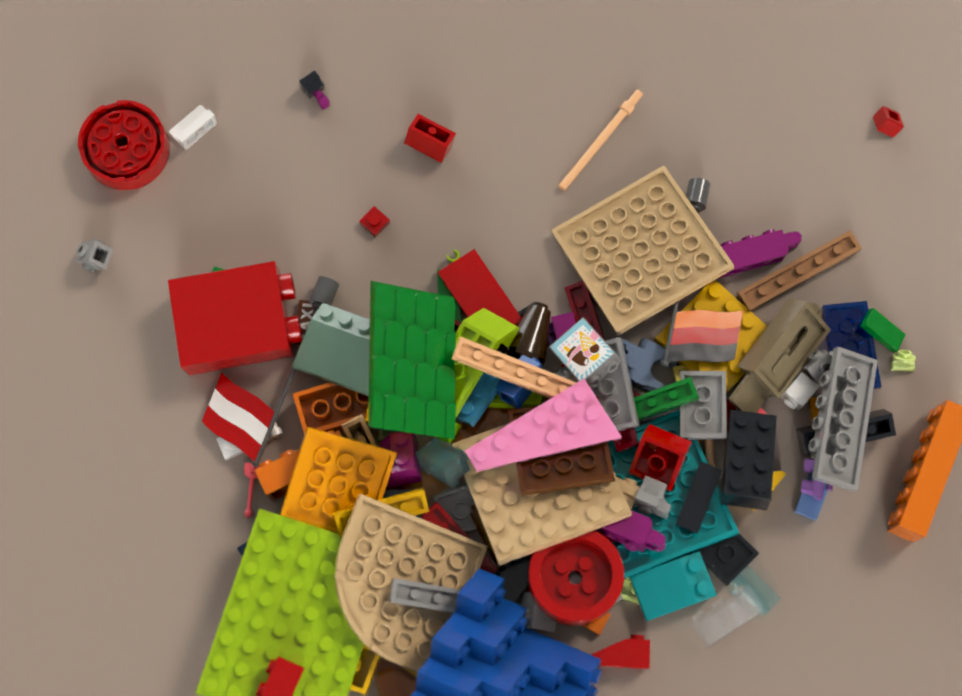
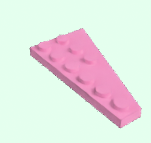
[465,379,622,472]

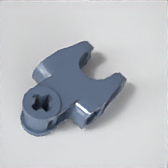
[622,338,678,391]

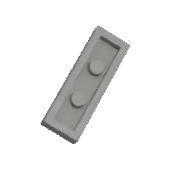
[388,578,460,613]

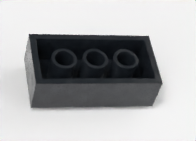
[720,410,777,511]

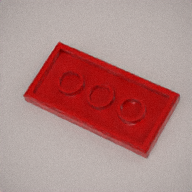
[437,249,522,326]

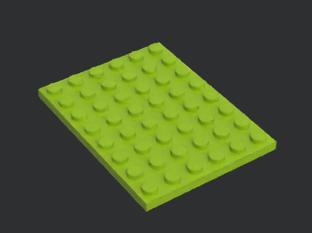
[195,508,364,696]

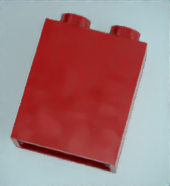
[168,261,303,375]

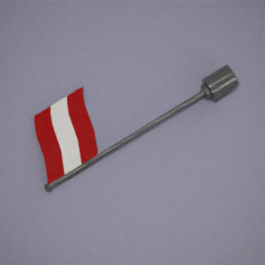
[202,276,339,468]

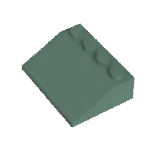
[292,303,370,397]

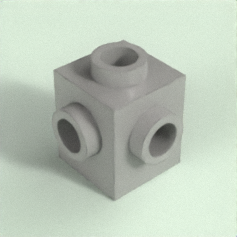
[75,239,114,272]
[803,348,833,386]

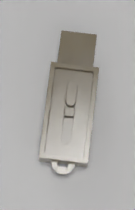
[728,298,831,413]

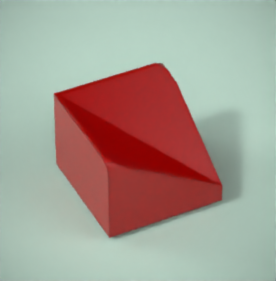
[873,106,904,137]

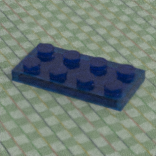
[821,301,882,389]

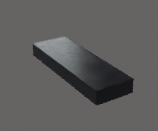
[676,462,722,534]

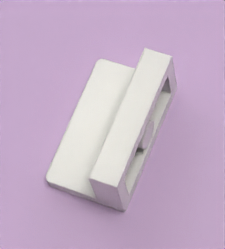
[169,105,218,150]

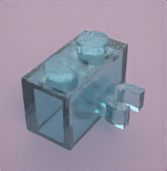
[415,438,470,488]

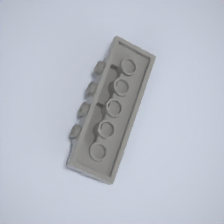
[808,347,878,492]

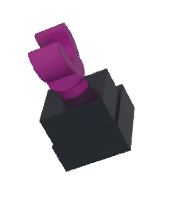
[299,71,330,110]

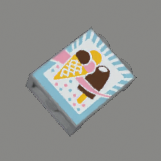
[549,317,622,388]

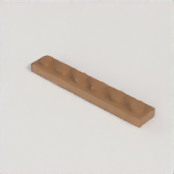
[737,230,862,311]

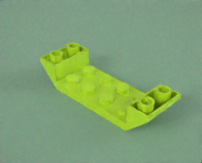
[437,308,520,445]

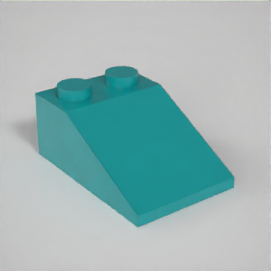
[629,551,717,622]

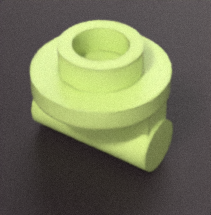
[890,350,916,371]

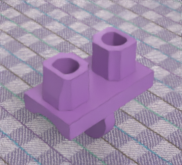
[801,458,833,501]

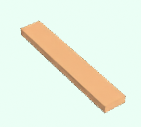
[451,336,576,399]

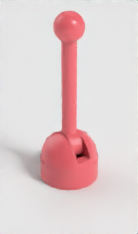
[244,462,260,518]

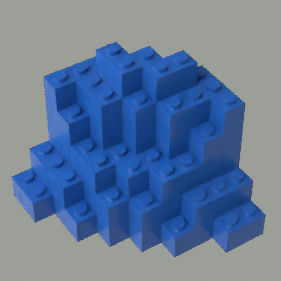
[411,568,602,696]

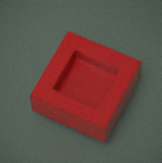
[359,206,390,238]

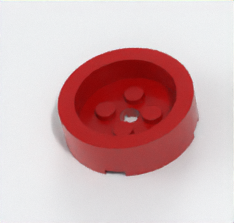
[78,100,170,190]
[528,531,624,626]

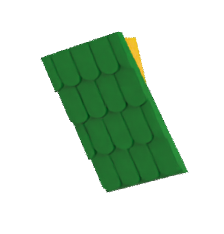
[365,281,456,439]

